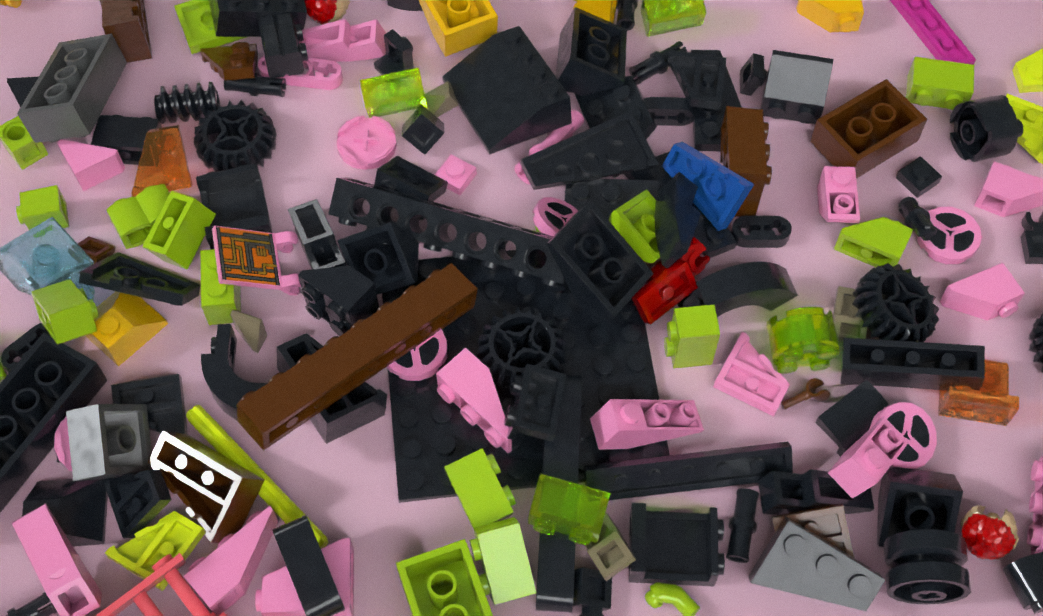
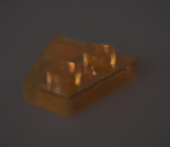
[131,125,193,197]

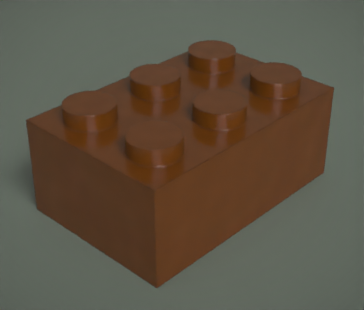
[810,79,927,178]

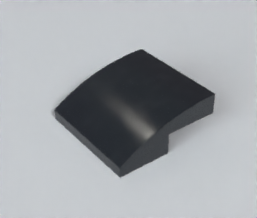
[815,379,889,457]

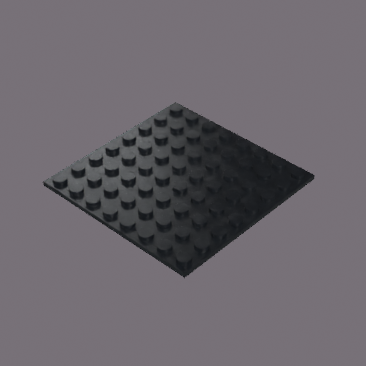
[382,249,670,503]

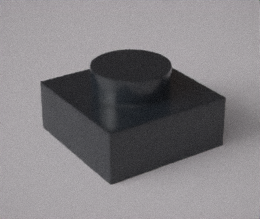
[740,53,767,96]
[896,156,942,198]

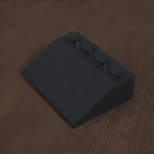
[442,26,572,155]

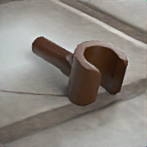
[781,378,830,410]

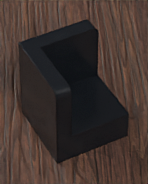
[402,104,445,155]

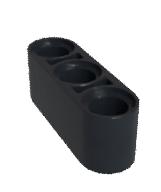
[272,515,345,616]

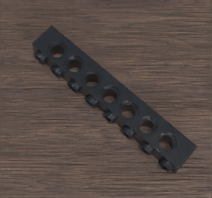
[328,178,566,287]

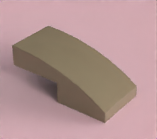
[830,286,867,350]
[576,509,636,581]

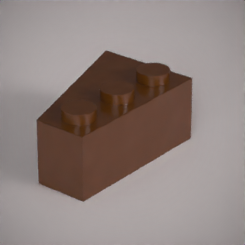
[100,0,152,63]
[720,106,772,217]
[148,431,265,543]

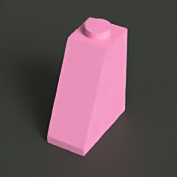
[255,538,354,616]

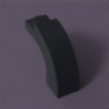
[677,262,798,317]
[201,324,267,421]

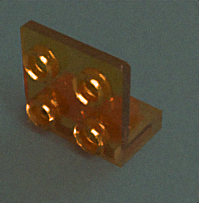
[938,360,1019,426]

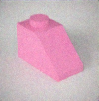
[939,263,1025,321]

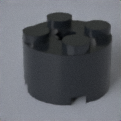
[950,95,1024,162]

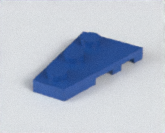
[662,142,754,231]

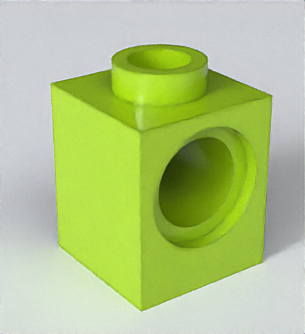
[0,116,49,170]

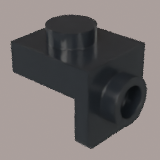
[374,29,414,83]

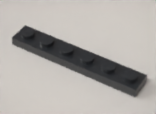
[584,441,793,503]

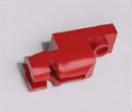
[632,237,710,325]

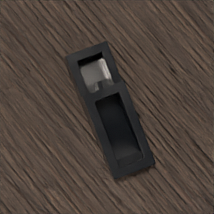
[654,172,701,268]
[288,199,347,270]
[758,469,875,515]

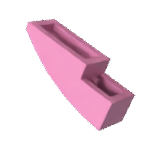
[299,19,386,62]

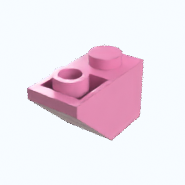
[974,161,1043,217]
[817,166,860,223]
[828,417,909,498]

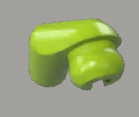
[645,582,700,616]

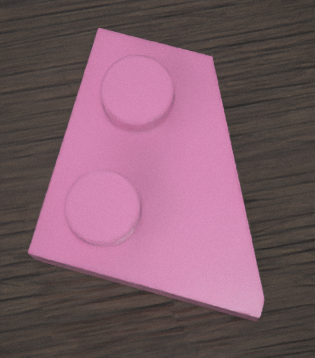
[713,332,790,417]

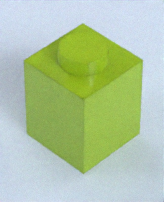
[16,185,69,235]

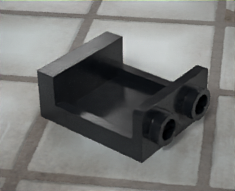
[196,164,273,249]
[629,503,725,587]

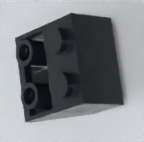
[298,265,379,336]

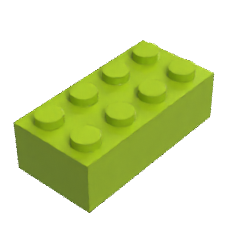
[396,539,493,616]

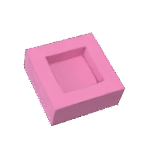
[435,154,477,195]

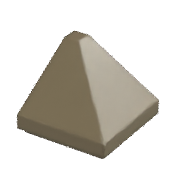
[423,81,458,117]
[230,310,267,353]

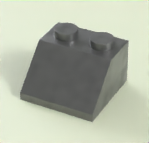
[66,404,153,481]

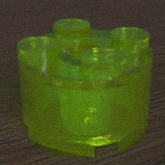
[766,307,840,374]

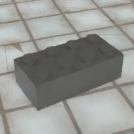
[17,34,127,143]

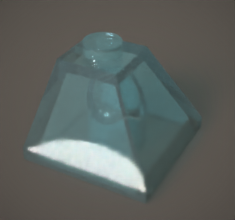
[0,217,94,295]

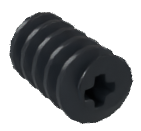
[154,82,220,124]

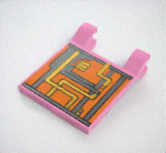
[212,225,301,296]

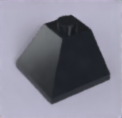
[22,479,108,547]

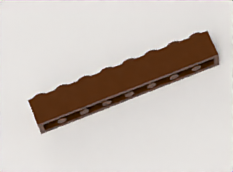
[237,263,478,451]

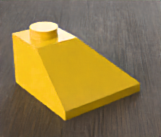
[85,291,168,367]

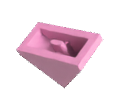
[57,139,125,191]

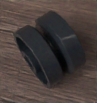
[884,529,971,605]

